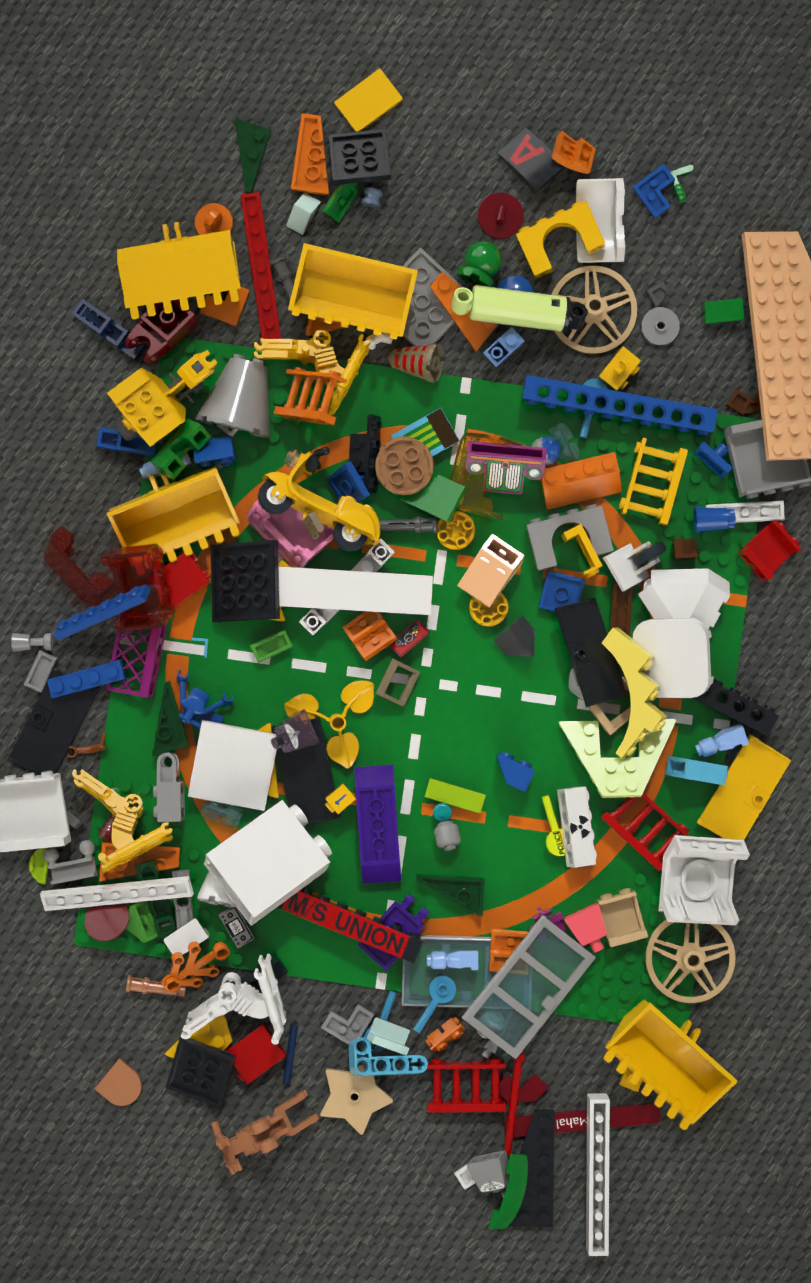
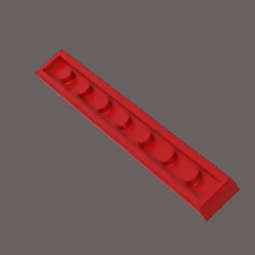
[240,192,281,339]

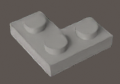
[321,1004,374,1045]

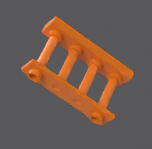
[274,367,347,425]

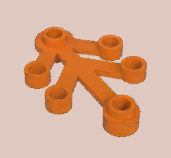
[162,941,230,992]

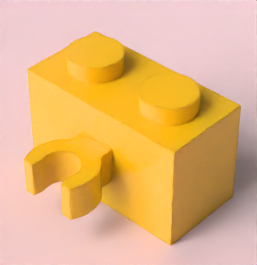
[597,347,641,391]

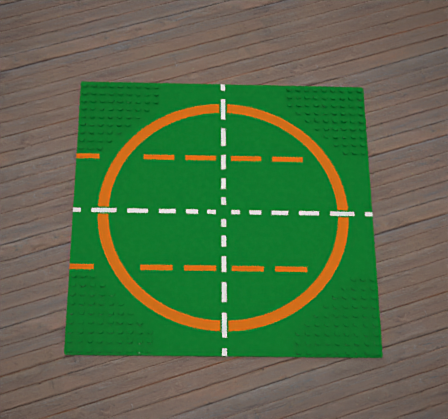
[74,338,761,1029]

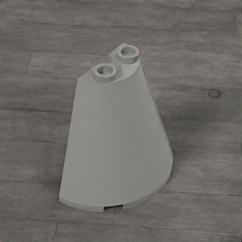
[195,354,271,439]

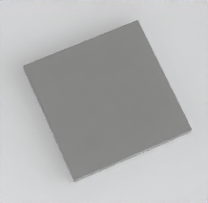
[402,247,463,346]

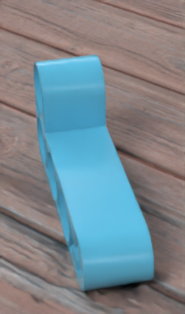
[349,1037,428,1076]

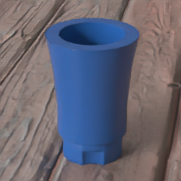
[693,506,736,533]

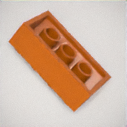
[539,452,622,510]

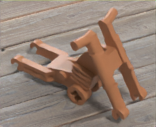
[211,1090,319,1175]

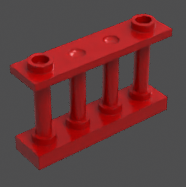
[600,789,690,871]
[427,1058,506,1113]

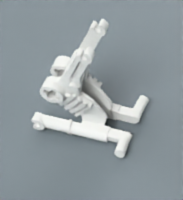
[181,954,287,1045]

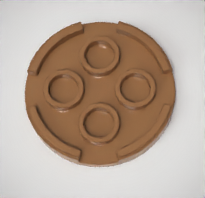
[375,437,434,495]

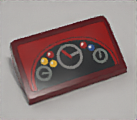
[390,619,430,658]

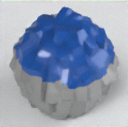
[532,437,561,467]

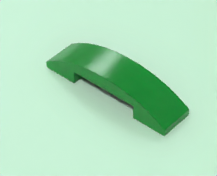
[488,1154,528,1229]

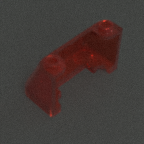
[43,526,121,607]

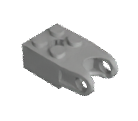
[153,752,185,822]

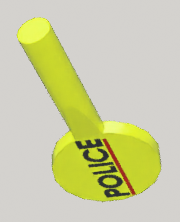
[541,795,565,856]

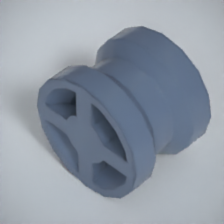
[361,187,383,208]

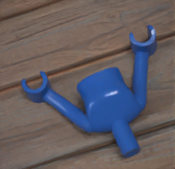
[176,670,234,724]

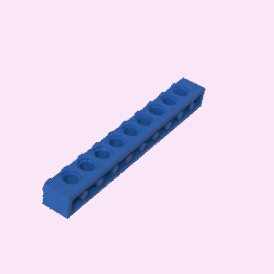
[521,375,718,436]

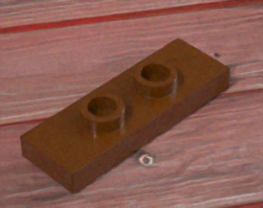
[610,583,633,636]

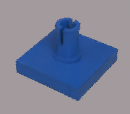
[327,461,370,503]

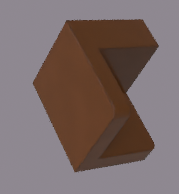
[672,539,699,560]

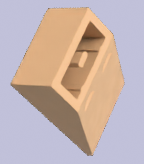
[457,534,524,607]

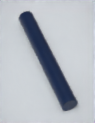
[283,1025,298,1084]

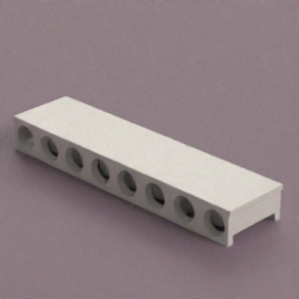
[279,567,433,615]

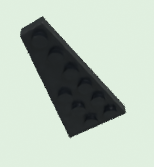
[500,1109,555,1227]

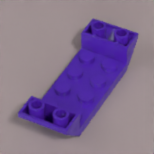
[354,764,402,884]

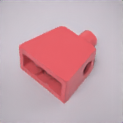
[564,902,607,953]

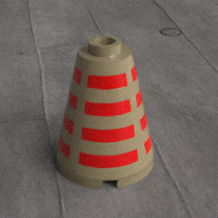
[388,344,444,383]

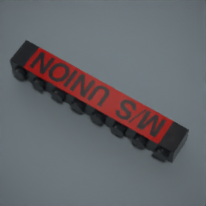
[277,887,424,963]

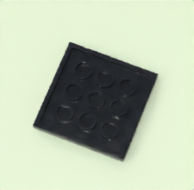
[210,540,280,622]

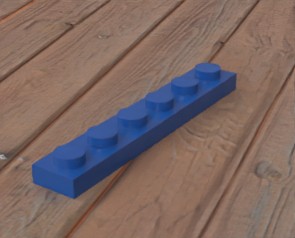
[53,584,151,641]

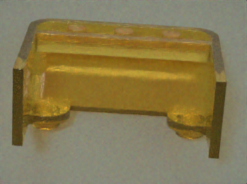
[450,433,523,520]

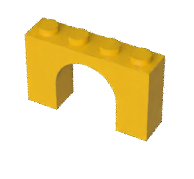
[516,201,606,279]

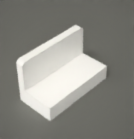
[163,918,209,955]

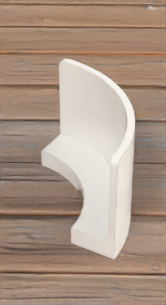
[576,178,625,263]

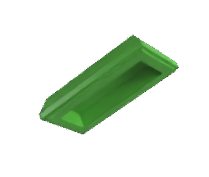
[250,629,293,663]

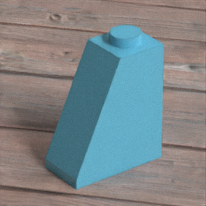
[665,756,728,785]

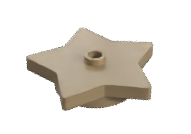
[320,1064,393,1135]

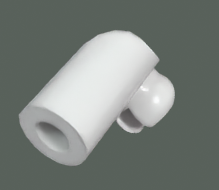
[365,332,393,350]

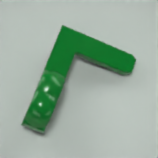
[670,165,694,204]

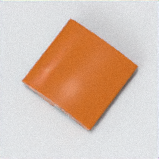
[551,131,596,174]
[342,611,398,661]
[489,929,530,974]

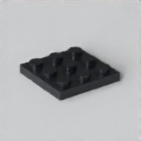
[328,129,391,185]
[166,1037,236,1108]

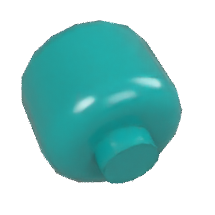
[433,803,452,822]

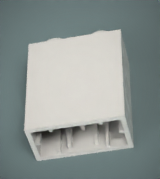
[204,800,332,926]

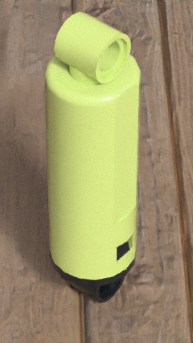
[451,285,588,332]

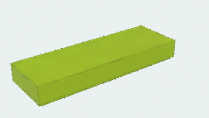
[424,778,486,813]

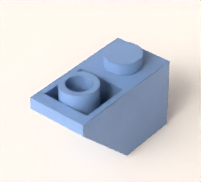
[483,327,525,367]

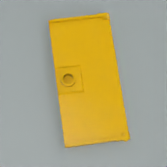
[696,734,791,840]

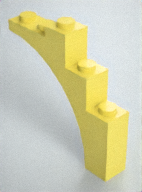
[602,628,667,758]

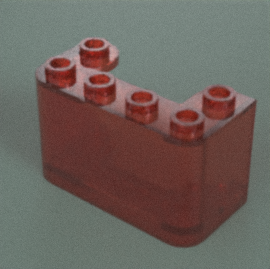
[101,544,175,632]

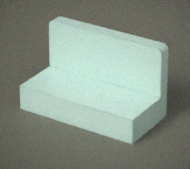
[367,1017,410,1056]

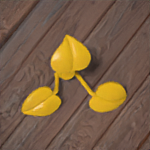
[284,680,374,768]

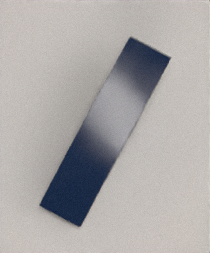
[71,298,147,361]

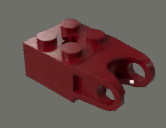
[125,300,198,365]

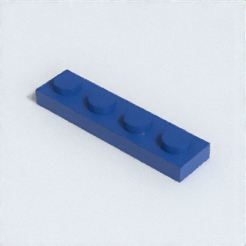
[47,660,126,698]

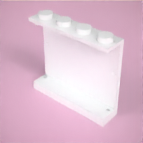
[0,771,71,852]

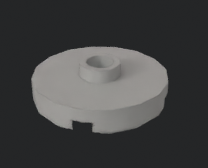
[641,307,680,346]

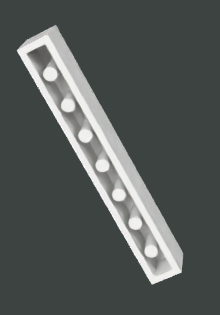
[586,1093,610,1256]

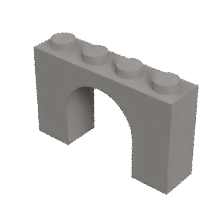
[526,504,614,571]

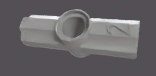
[172,869,194,930]

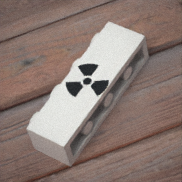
[557,787,597,868]

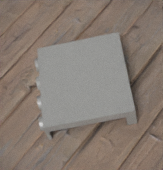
[724,420,811,499]

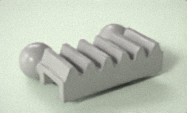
[43,840,98,885]

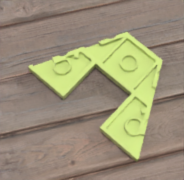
[559,719,676,798]

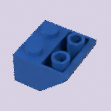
[193,436,237,470]
[496,751,535,792]

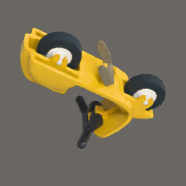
[258,447,380,552]

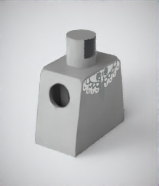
[467,1150,510,1200]

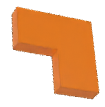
[200,287,250,326]

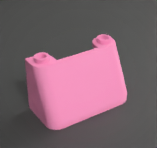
[247,500,334,568]

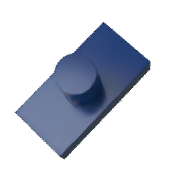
[693,442,732,479]

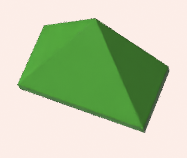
[126,901,158,943]

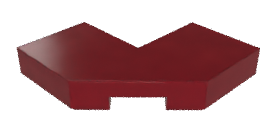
[499,1073,549,1102]

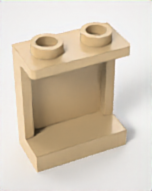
[597,888,648,947]

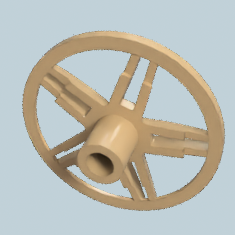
[552,266,637,354]
[645,920,735,1003]

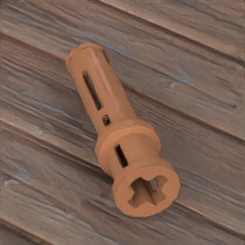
[126,975,186,997]

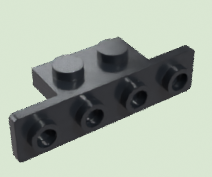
[349,414,382,493]

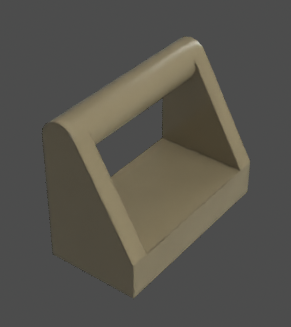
[376,658,420,707]

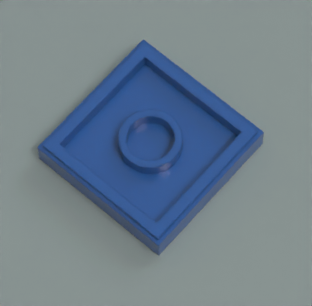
[538,570,585,612]

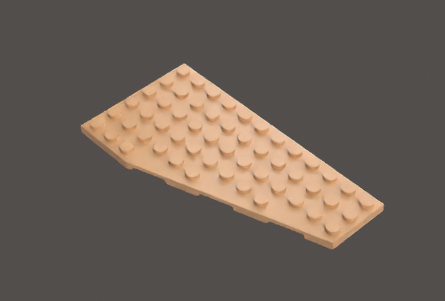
[742,231,811,461]

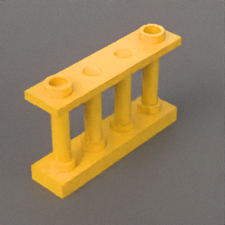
[619,438,688,526]

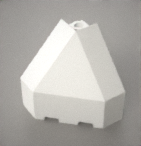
[638,569,730,629]

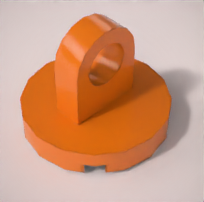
[195,203,233,235]

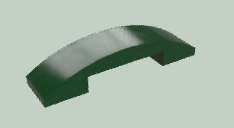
[135,860,177,939]

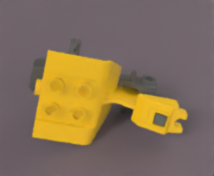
[107,350,217,447]

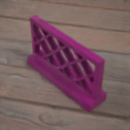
[106,614,167,698]

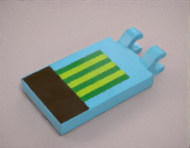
[382,408,460,457]

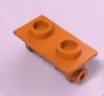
[425,1017,466,1052]

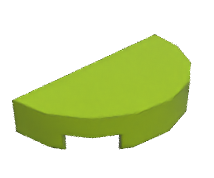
[29,847,50,885]

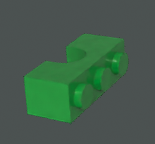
[150,419,211,480]

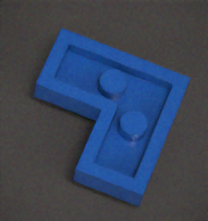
[632,164,675,219]

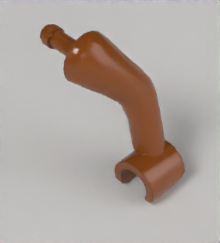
[67,733,107,758]

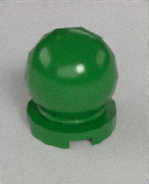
[456,241,502,287]

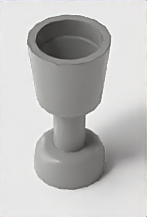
[11,633,53,652]

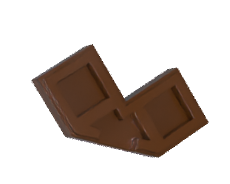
[725,389,761,416]

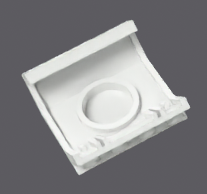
[659,835,750,925]

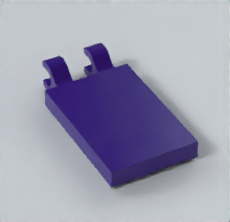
[358,894,430,971]

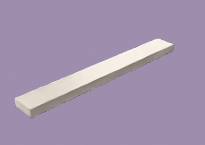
[40,876,194,911]

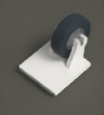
[603,541,667,592]

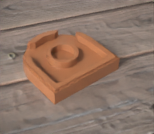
[95,1058,142,1106]

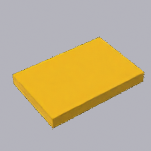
[334,68,403,132]

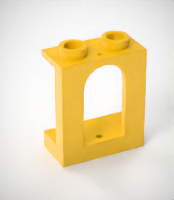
[561,524,602,578]

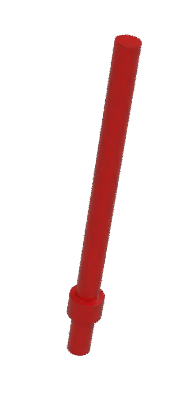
[504,1037,525,1156]

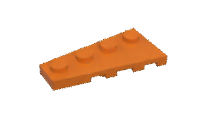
[291,113,329,196]
[429,271,498,352]
[99,842,181,882]

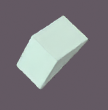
[286,192,321,235]

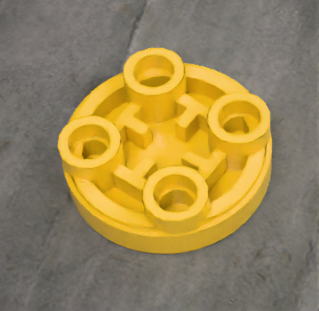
[436,511,475,550]
[469,593,508,627]

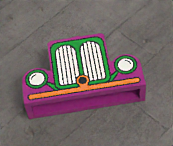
[466,441,546,494]

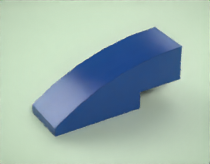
[96,427,157,457]

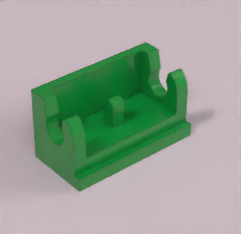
[701,298,744,324]

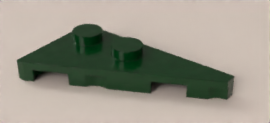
[235,119,271,194]
[152,681,189,757]
[416,874,485,916]

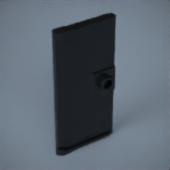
[554,598,627,707]
[8,668,99,775]
[271,717,342,826]

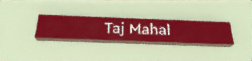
[504,1103,661,1137]

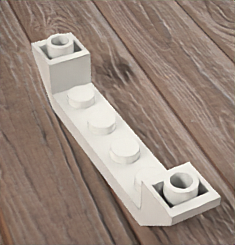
[299,539,395,635]

